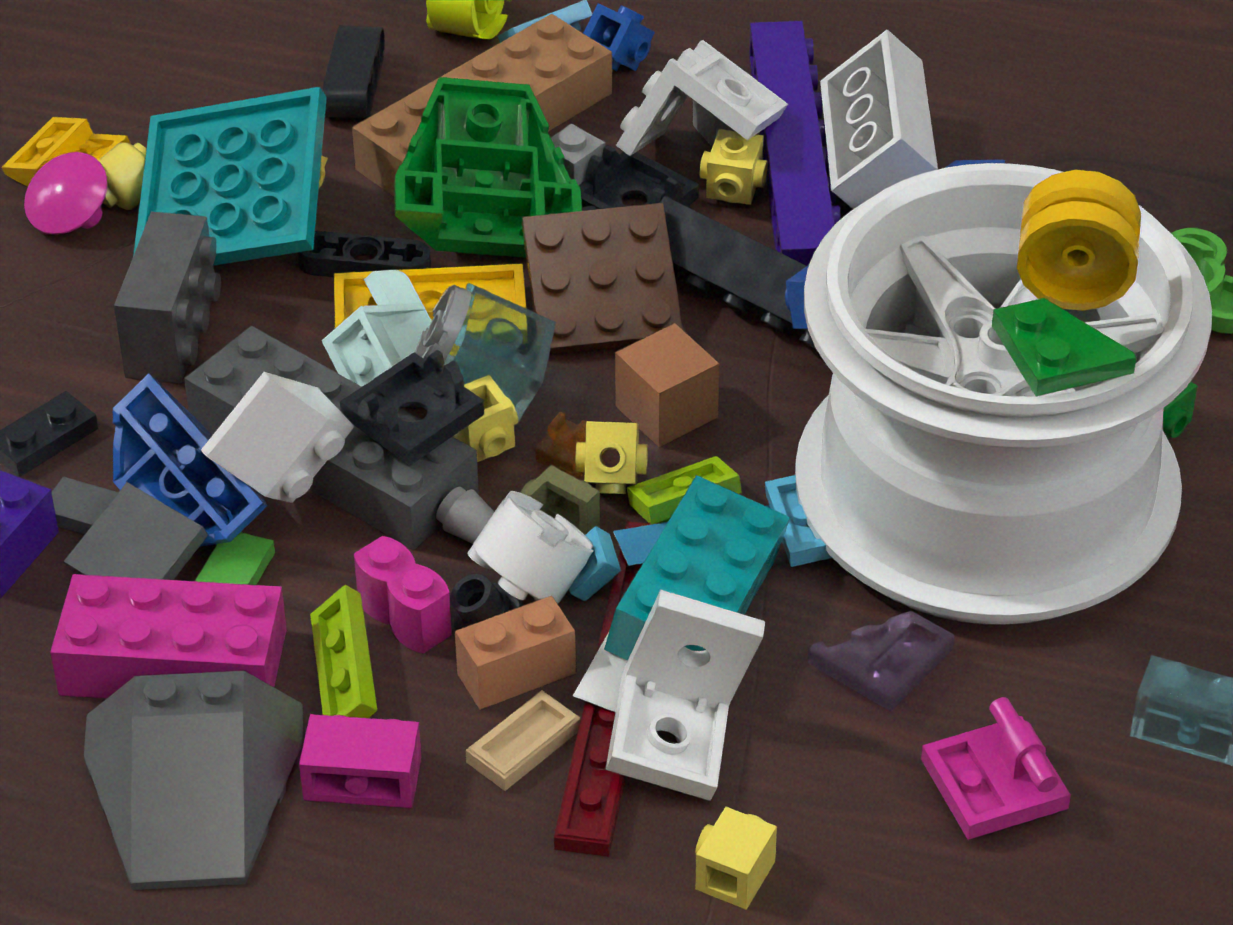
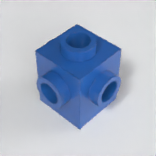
[583,3,655,71]

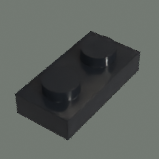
[0,391,98,477]

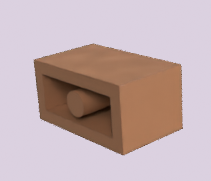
[455,596,576,710]

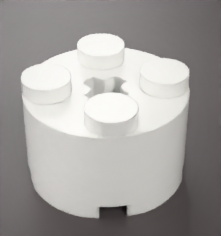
[467,491,594,604]

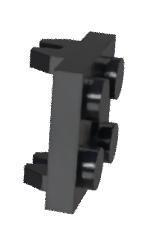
[579,145,699,209]
[340,350,484,465]

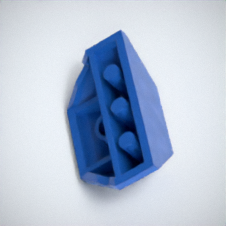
[113,373,267,547]

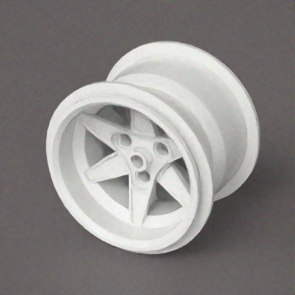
[795,163,1212,624]

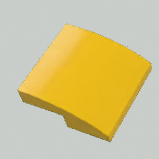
[2,117,131,187]

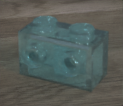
[1130,655,1233,766]

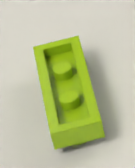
[310,585,377,718]

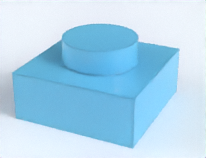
[569,526,621,601]

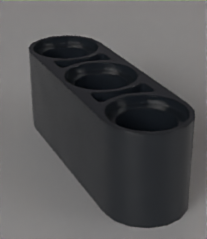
[322,25,385,120]

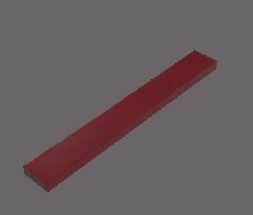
[554,521,651,857]

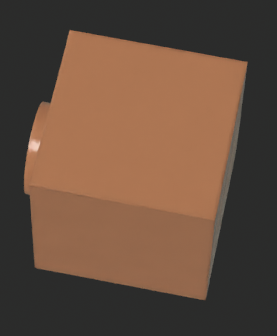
[615,323,719,447]

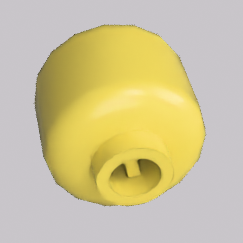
[98,143,146,210]

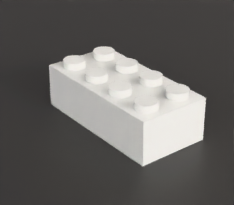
[820,30,938,209]

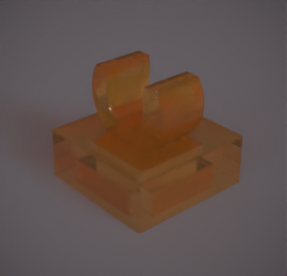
[535,411,586,478]

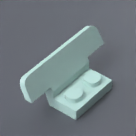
[322,270,465,386]

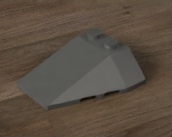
[84,671,304,890]

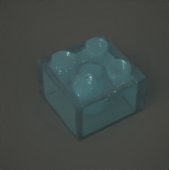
[445,283,556,422]

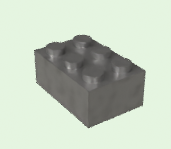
[114,211,221,383]

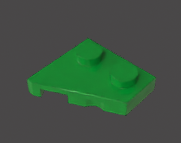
[992,298,1137,397]

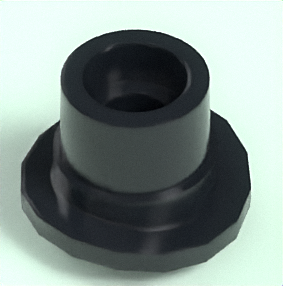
[450,574,523,630]

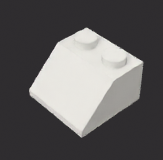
[201,372,355,503]

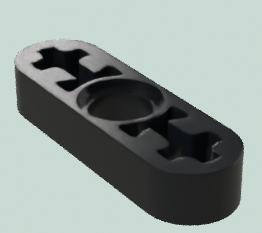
[297,231,431,277]

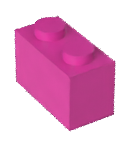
[299,714,422,808]

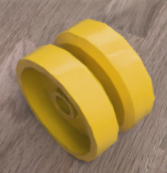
[1017,170,1141,311]

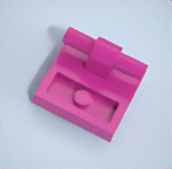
[921,697,1071,840]

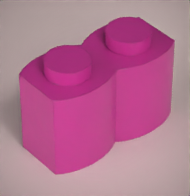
[354,536,452,654]

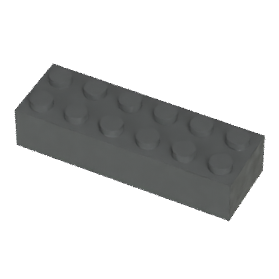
[184,326,479,550]

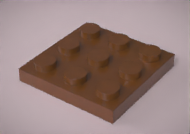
[522,203,683,356]

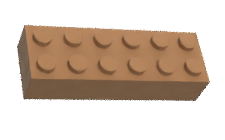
[352,14,612,197]

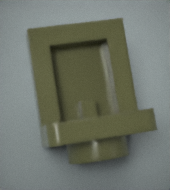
[521,465,600,535]

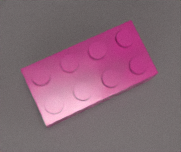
[50,574,287,698]

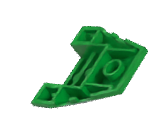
[394,77,582,258]

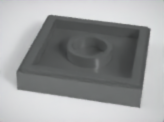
[64,482,208,580]

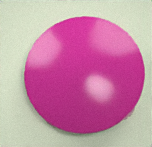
[24,152,108,235]

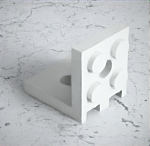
[616,40,788,156]
[606,589,765,801]

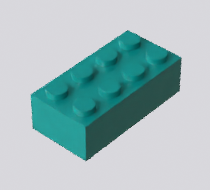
[604,475,790,660]

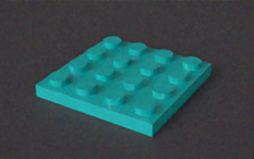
[133,87,327,265]

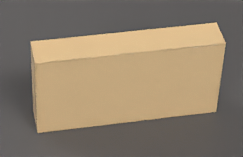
[466,690,581,791]

